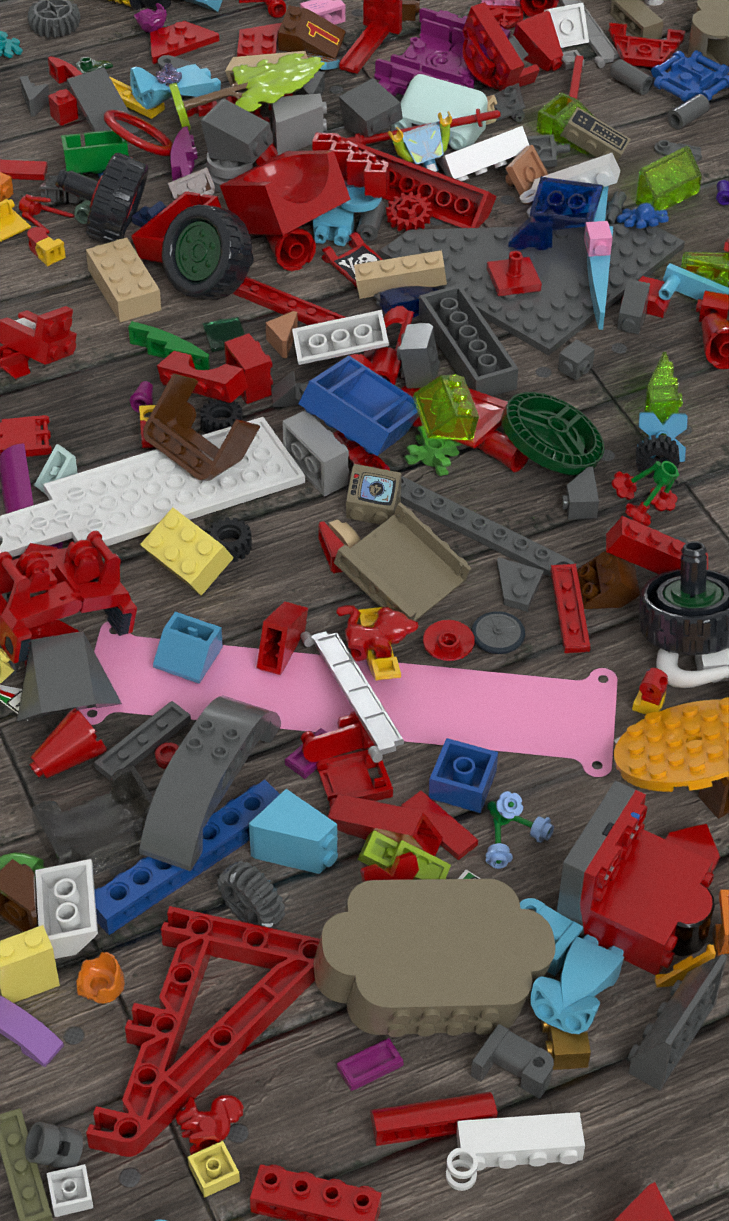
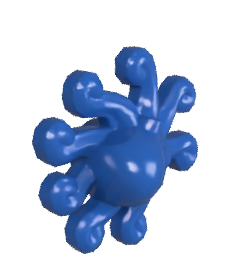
[616,203,669,229]

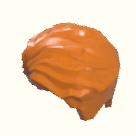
[76,952,125,1004]

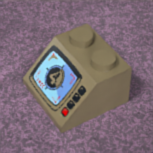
[346,464,401,525]

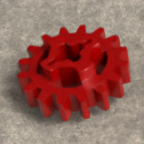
[386,192,433,232]

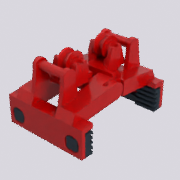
[0,531,137,664]

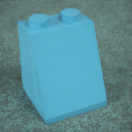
[249,789,338,874]

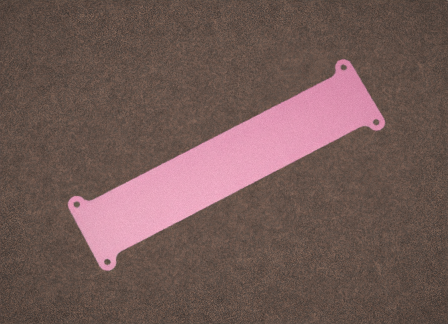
[79,621,617,777]

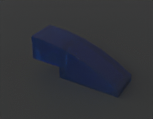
[380,286,439,318]

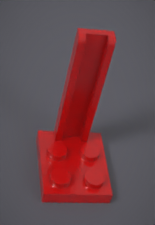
[339,0,402,74]

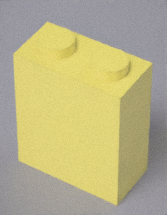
[0,925,60,1003]

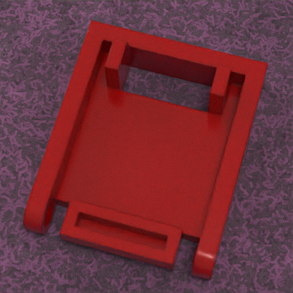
[316,750,393,807]

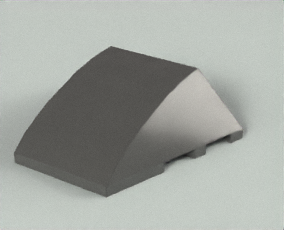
[17,631,122,722]

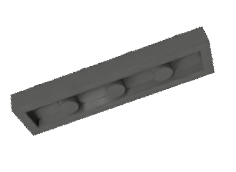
[94,701,191,783]

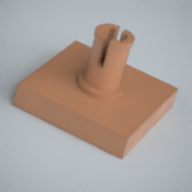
[505,145,548,204]

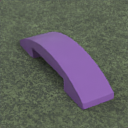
[0,996,64,1067]

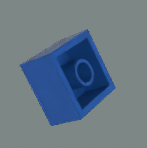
[429,738,498,813]

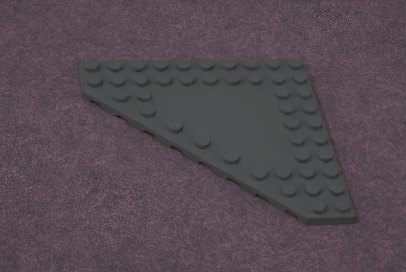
[380,223,685,356]

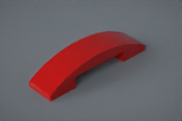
[48,56,82,84]

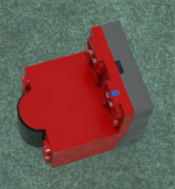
[557,780,715,975]

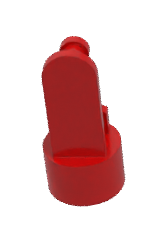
[301,711,375,762]

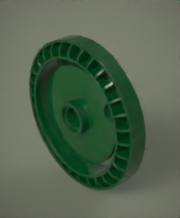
[501,392,605,475]

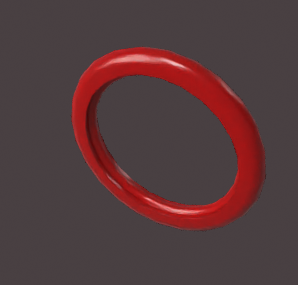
[104,110,173,156]

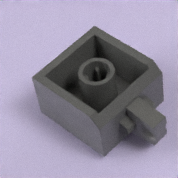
[397,323,440,388]

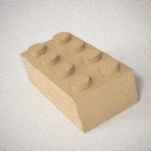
[86,238,161,322]

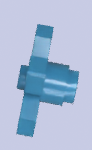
[637,412,688,462]

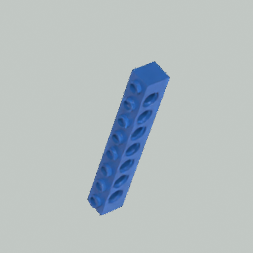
[95,780,280,935]

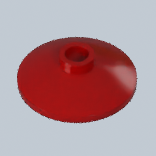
[423,620,475,661]

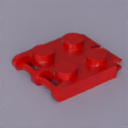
[0,415,52,457]

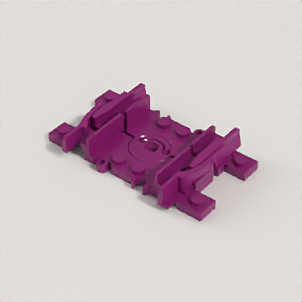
[374,7,511,97]

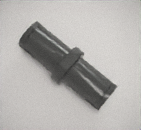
[605,191,627,224]

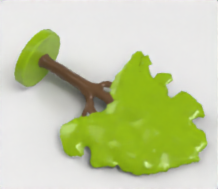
[169,53,325,131]

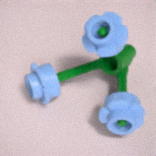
[485,791,554,869]

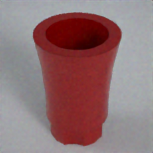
[477,430,529,472]

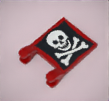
[322,232,383,287]

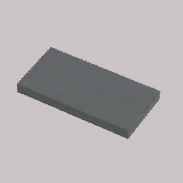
[67,67,140,136]

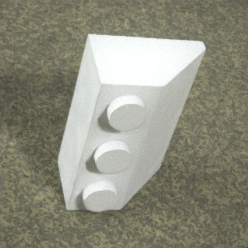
[35,859,98,959]

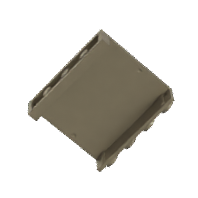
[334,502,471,621]

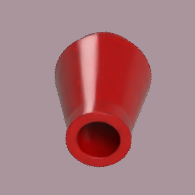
[264,0,286,18]

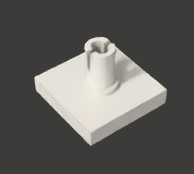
[544,2,589,48]

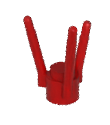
[19,194,74,234]

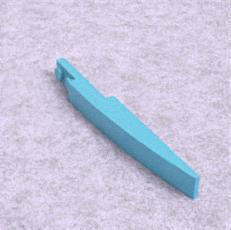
[587,186,613,330]

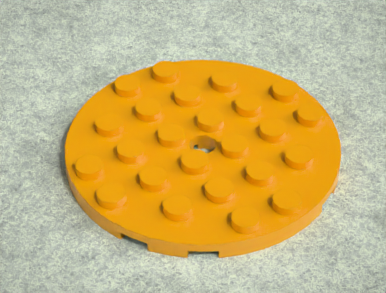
[614,697,729,792]

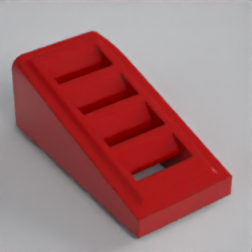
[318,521,344,574]

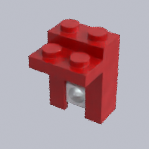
[0,306,77,365]

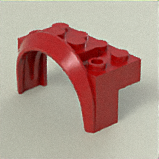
[462,2,540,91]

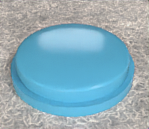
[340,185,382,212]

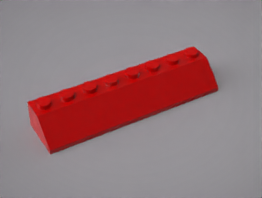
[342,137,497,228]

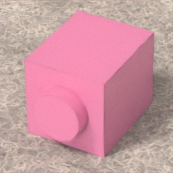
[584,221,612,257]

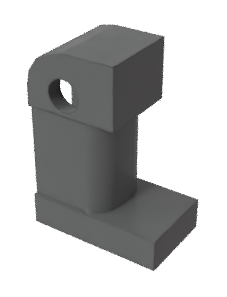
[471,1024,554,1099]

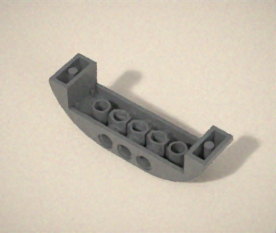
[139,695,281,871]

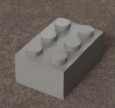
[283,410,349,497]

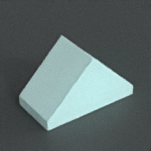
[34,444,77,494]

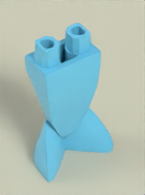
[130,64,221,110]
[313,181,354,246]
[531,934,624,1034]

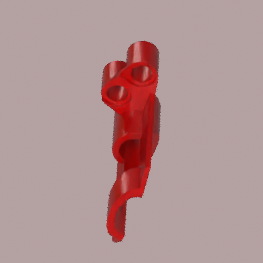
[340,306,414,385]

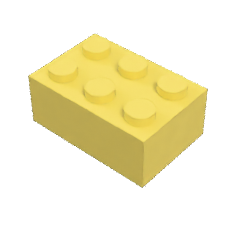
[140,507,233,596]

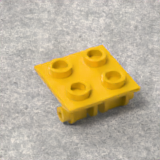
[0,199,31,242]

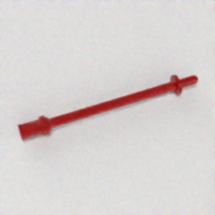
[346,108,501,145]

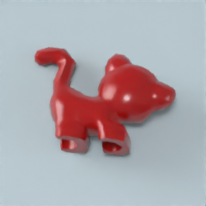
[336,605,418,661]

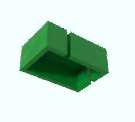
[61,130,129,174]

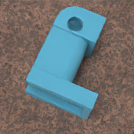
[520,898,583,976]

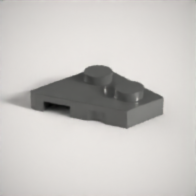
[497,557,544,612]

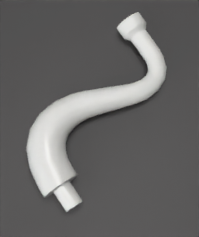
[656,649,729,688]

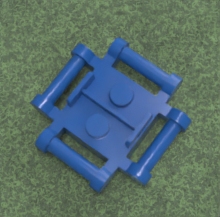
[651,50,729,102]

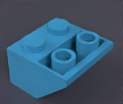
[153,612,223,684]

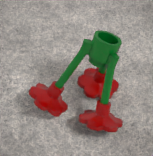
[612,461,679,526]

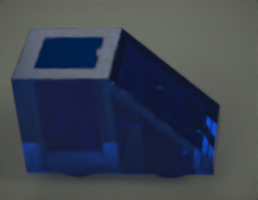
[508,215,554,250]

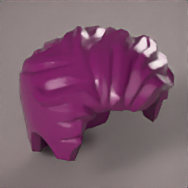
[134,3,167,33]

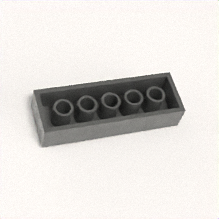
[419,284,518,396]

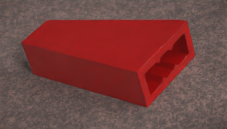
[328,794,443,856]

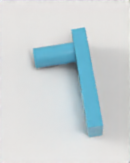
[658,263,729,300]

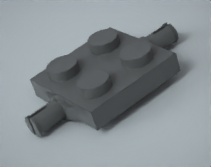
[512,134,570,168]

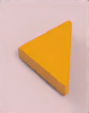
[654,944,716,988]

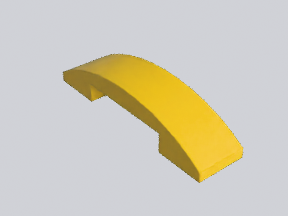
[358,607,401,681]

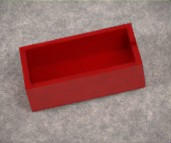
[131,191,221,263]

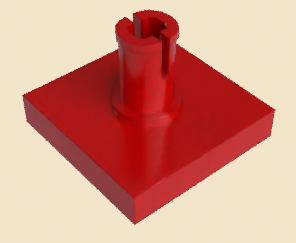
[486,251,542,296]

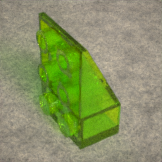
[536,92,596,155]
[644,352,683,436]

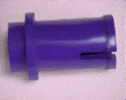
[716,180,729,205]

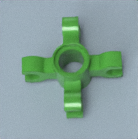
[404,425,462,476]

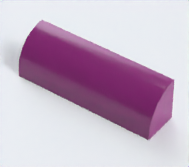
[0,443,34,514]

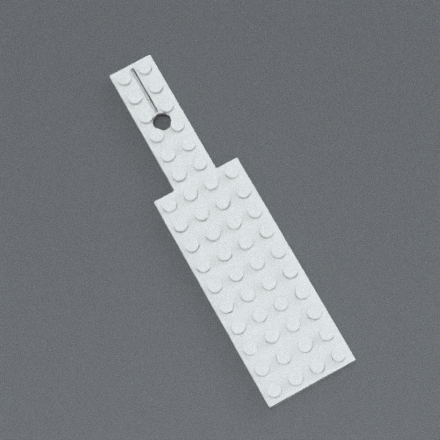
[0,417,305,557]

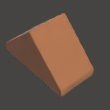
[266,311,298,358]

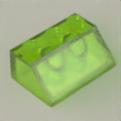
[636,146,702,211]
[413,374,479,440]

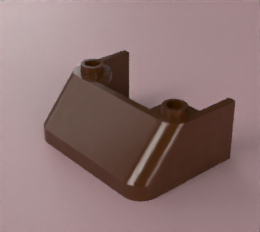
[143,373,260,481]

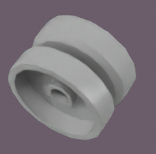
[207,153,253,193]

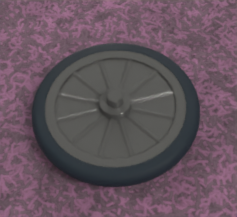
[471,611,525,654]

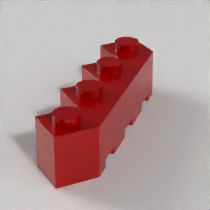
[312,132,390,198]

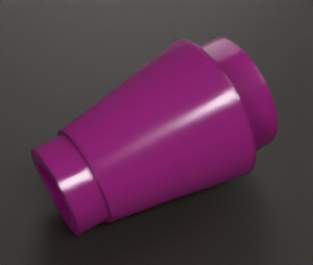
[130,381,153,413]

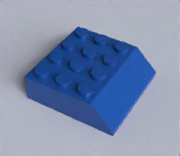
[298,356,426,456]

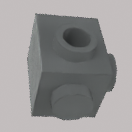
[558,339,595,380]

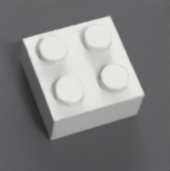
[47,1164,94,1217]

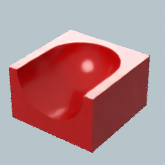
[219,150,351,235]

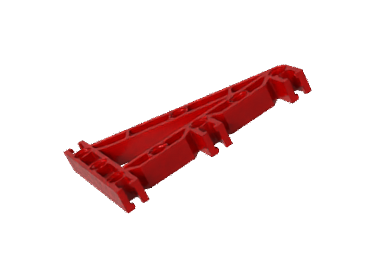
[86,906,320,1157]

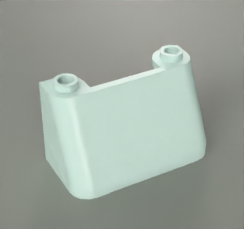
[391,74,488,151]

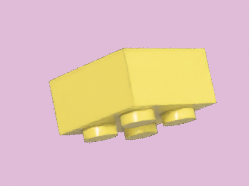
[188,1141,240,1198]

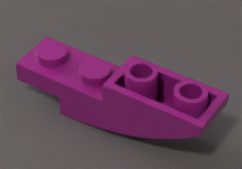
[171,126,198,181]

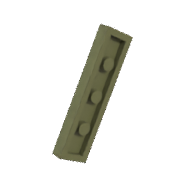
[0,1108,53,1221]

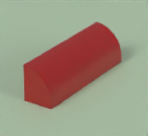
[370,1092,498,1146]

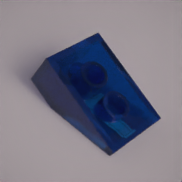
[529,177,604,230]

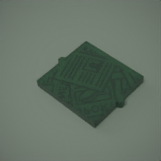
[202,317,245,352]

